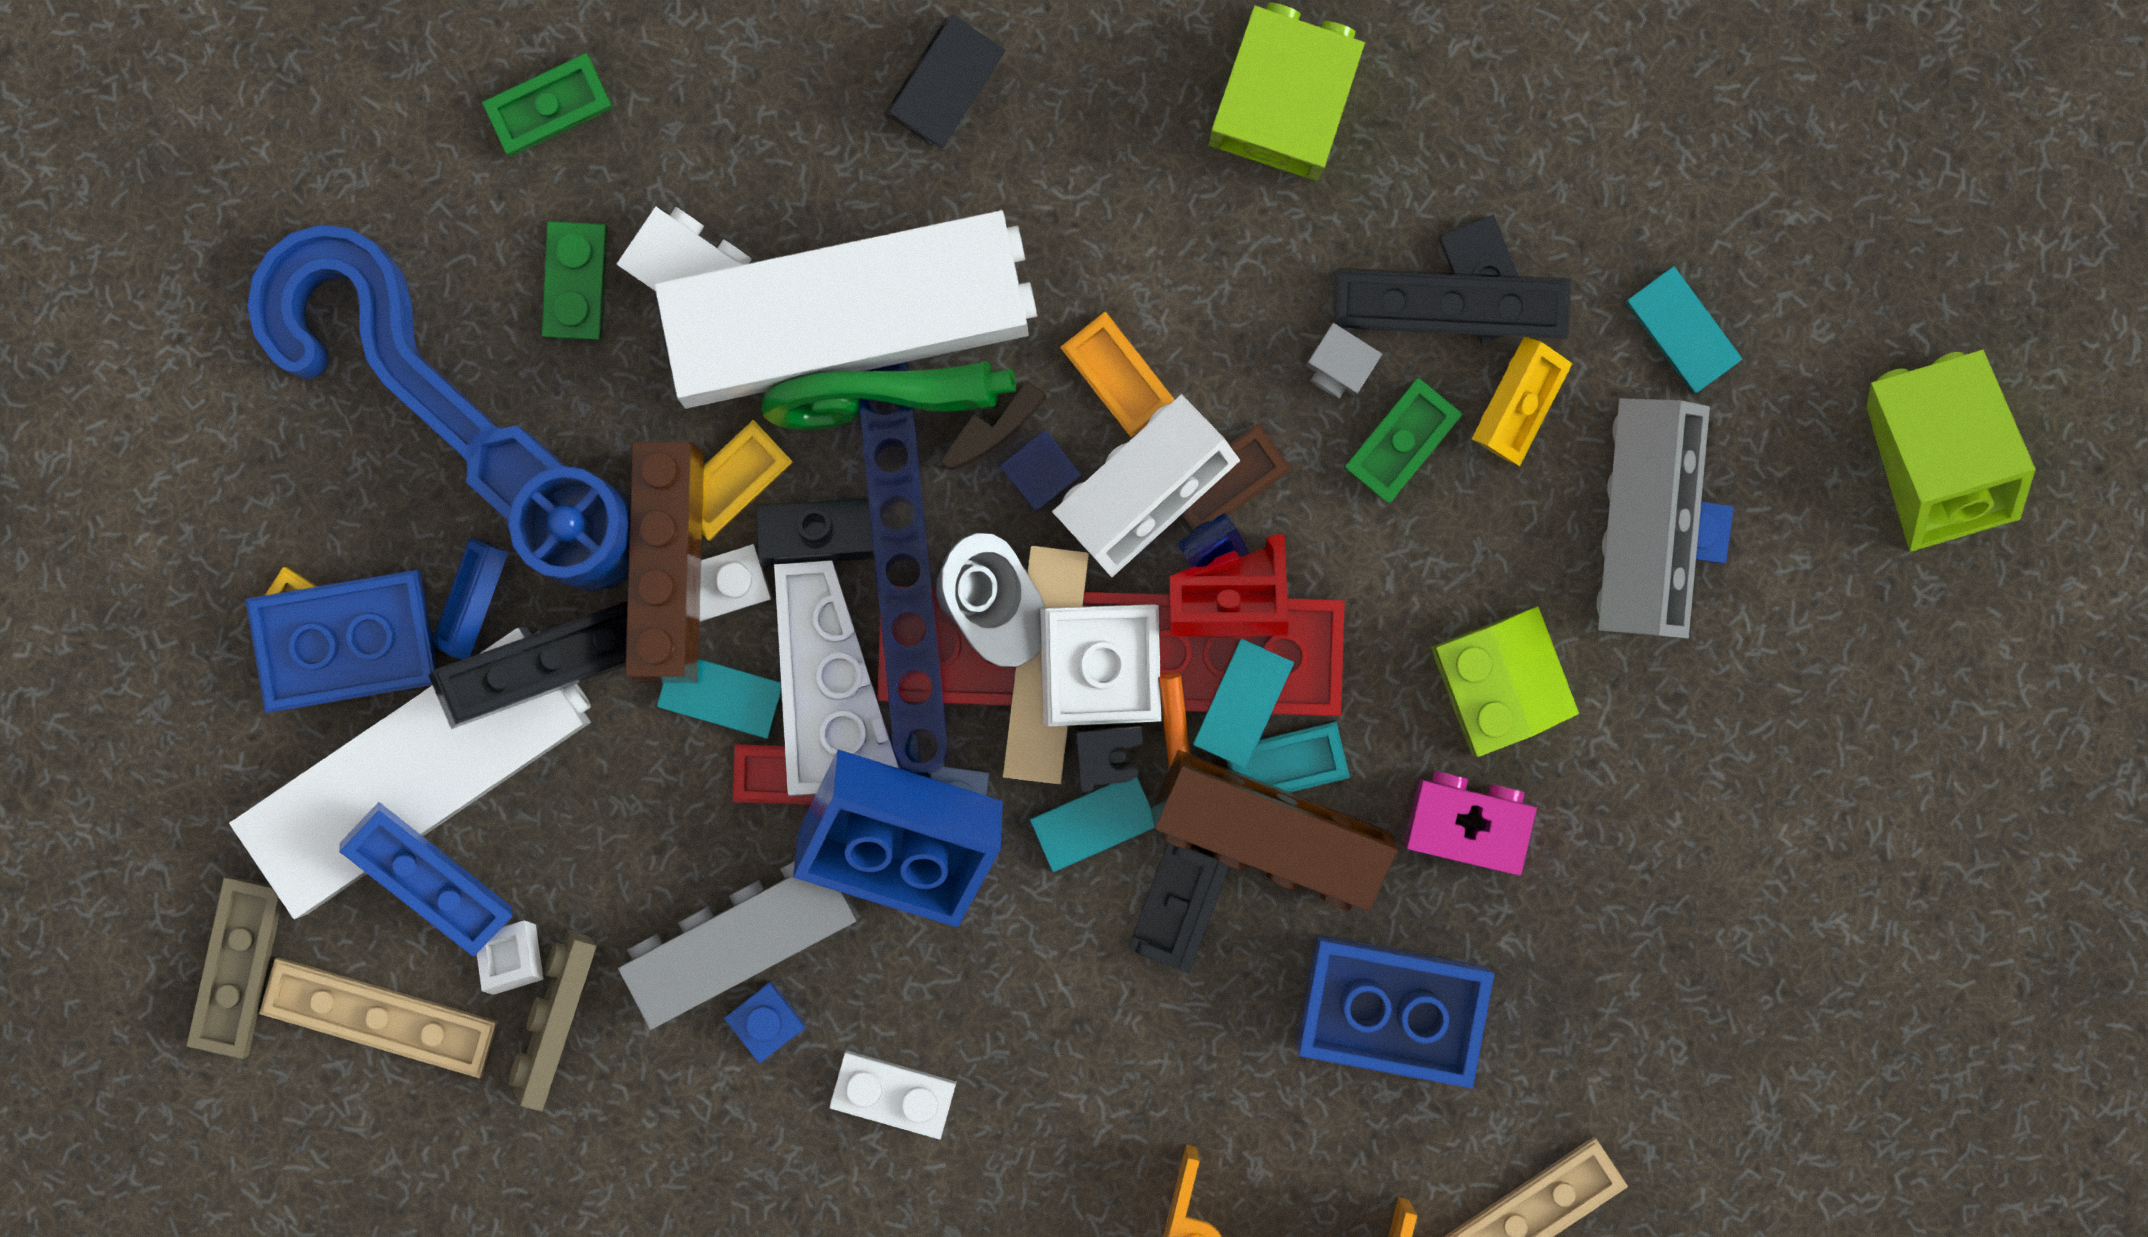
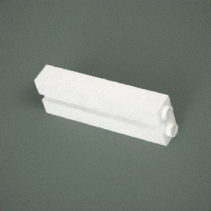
[655,210,1037,409]
[229,627,591,919]

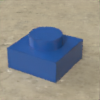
[1696,502,1734,564]
[724,981,806,1064]

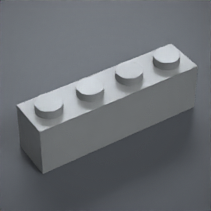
[1597,398,1710,639]
[618,861,860,1030]

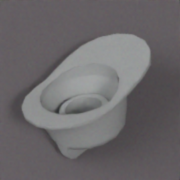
[936,533,1046,667]

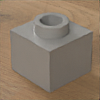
[1306,323,1382,399]

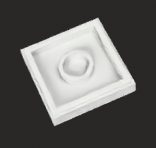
[1040,604,1161,726]

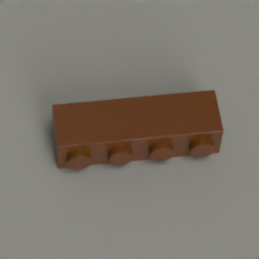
[626,442,704,683]
[1151,750,1398,912]

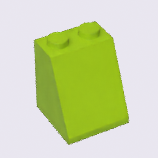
[1208,2,1365,182]
[1866,350,2036,552]

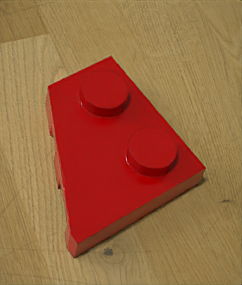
[1169,534,1289,636]

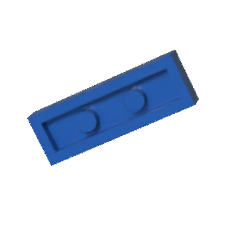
[339,802,513,957]

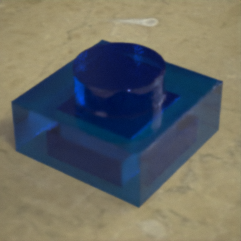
[1000,430,1082,512]
[1176,512,1250,568]

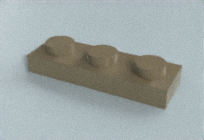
[186,876,282,1059]
[509,929,597,1112]

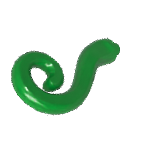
[761,361,1016,430]

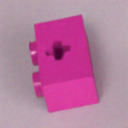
[1403,771,1537,876]

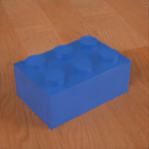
[793,749,1003,928]
[1295,934,1494,1089]

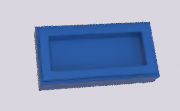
[432,537,508,660]

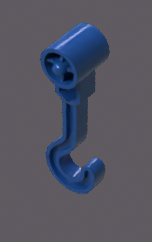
[247,225,631,592]

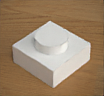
[477,920,544,995]

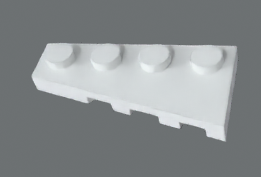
[774,561,899,797]

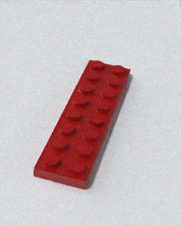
[877,585,1345,716]

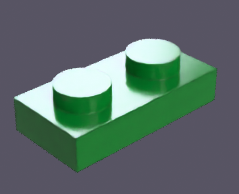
[482,53,614,158]
[542,221,608,341]
[1343,378,1463,505]

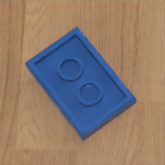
[245,570,438,713]

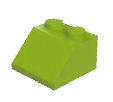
[1430,606,1579,757]

